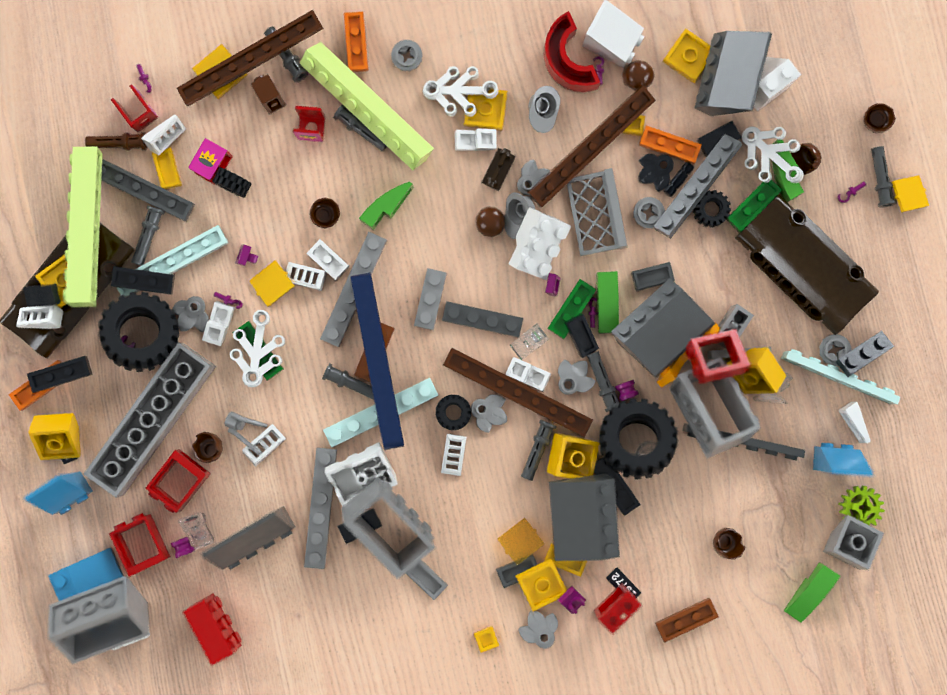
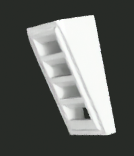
[141,115,186,155]
[286,262,327,291]
[16,305,63,329]
[839,402,871,443]
[242,424,286,467]
[441,434,467,476]

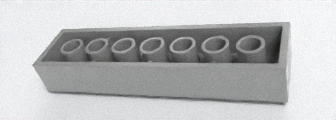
[84,342,216,498]

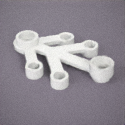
[423,66,498,117]
[742,127,804,183]
[230,310,285,387]

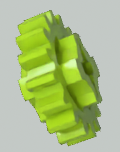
[838,486,885,526]

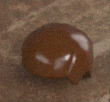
[622,60,654,91]
[864,103,896,133]
[790,143,822,175]
[309,197,340,229]
[476,206,505,237]
[192,432,223,463]
[713,528,745,560]

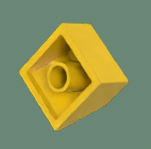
[727,347,786,394]
[28,413,81,460]
[546,433,599,479]

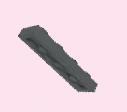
[442,301,523,338]

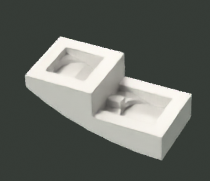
[455,129,497,151]
[202,301,235,346]
[505,357,551,392]

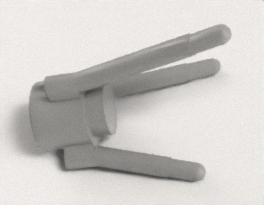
[225,412,268,455]

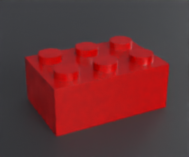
[182,593,242,666]

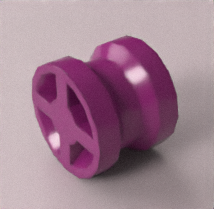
[615,379,639,401]
[171,536,195,558]

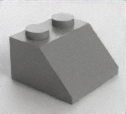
[823,515,884,570]

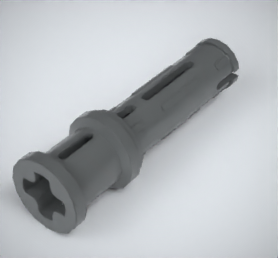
[264,26,309,82]
[333,105,387,152]
[871,146,897,207]
[131,206,165,266]
[587,351,619,412]
[322,363,374,400]
[521,420,557,481]

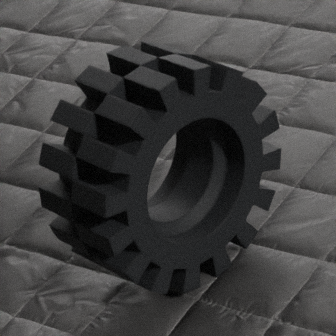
[212,167,251,198]
[693,190,731,228]
[436,395,471,430]

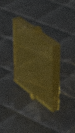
[498,518,545,565]

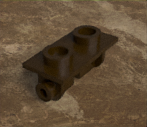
[482,148,516,191]

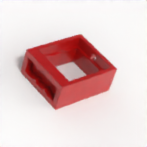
[685,329,751,384]
[145,449,211,513]
[109,513,171,577]
[594,583,642,635]

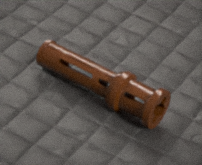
[85,132,148,151]

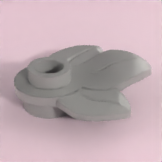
[517,160,550,195]
[173,296,209,332]
[558,360,596,395]
[471,394,507,433]
[519,610,558,649]

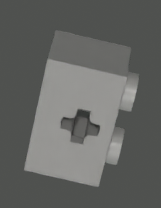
[717,304,754,349]

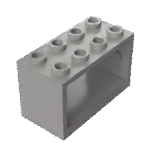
[669,357,760,459]
[342,477,435,579]
[48,576,149,664]

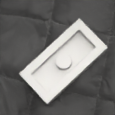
[307,239,350,280]

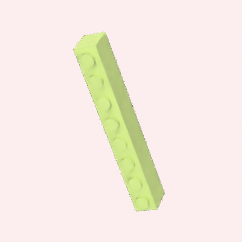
[299,42,434,170]
[63,147,103,307]

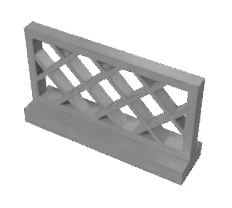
[567,168,628,256]

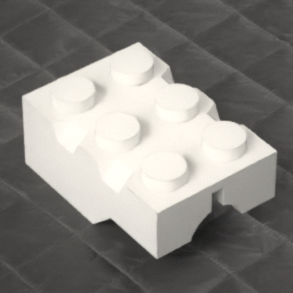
[509,207,571,280]
[325,442,398,506]

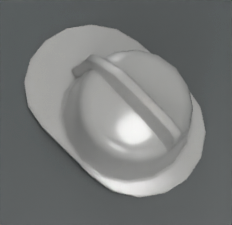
[528,86,560,133]
[504,192,535,239]

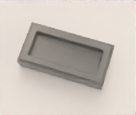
[406,560,448,600]

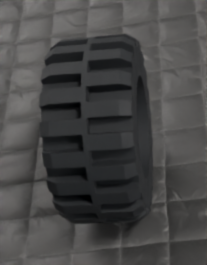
[98,292,179,372]
[599,398,678,479]

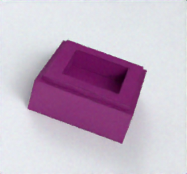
[545,273,561,296]

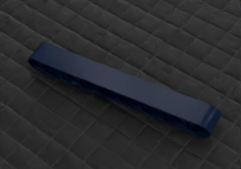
[351,272,404,450]

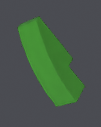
[772,140,804,202]
[359,181,414,230]
[596,271,619,334]
[784,563,841,623]

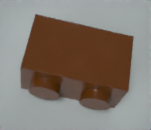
[251,74,286,115]

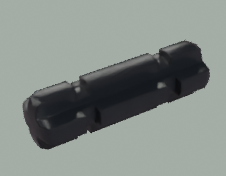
[664,162,694,197]

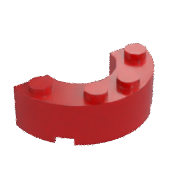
[544,11,600,92]

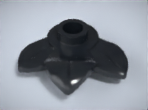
[638,154,674,192]

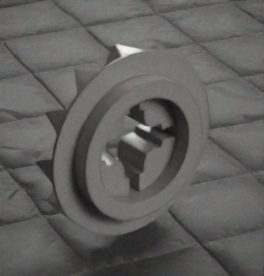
[391,40,422,72]
[633,197,665,228]
[819,334,851,366]

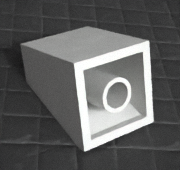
[582,0,644,68]
[754,57,801,112]

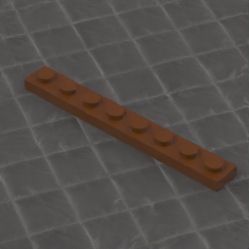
[177,10,324,107]
[528,85,656,207]
[443,348,593,438]

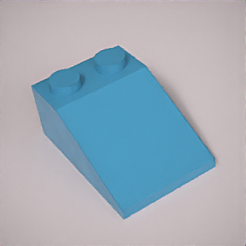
[813,443,873,476]
[24,471,93,515]
[48,548,124,601]

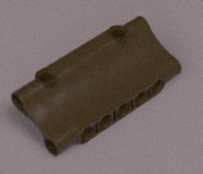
[735,194,879,335]
[0,222,135,358]

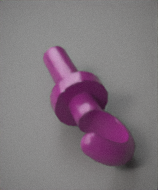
[593,56,604,85]
[136,64,152,93]
[838,182,866,203]
[214,292,243,309]
[588,297,598,328]

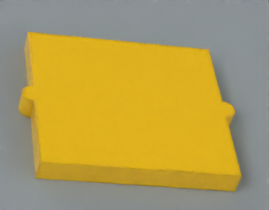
[892,175,930,213]
[249,260,295,307]

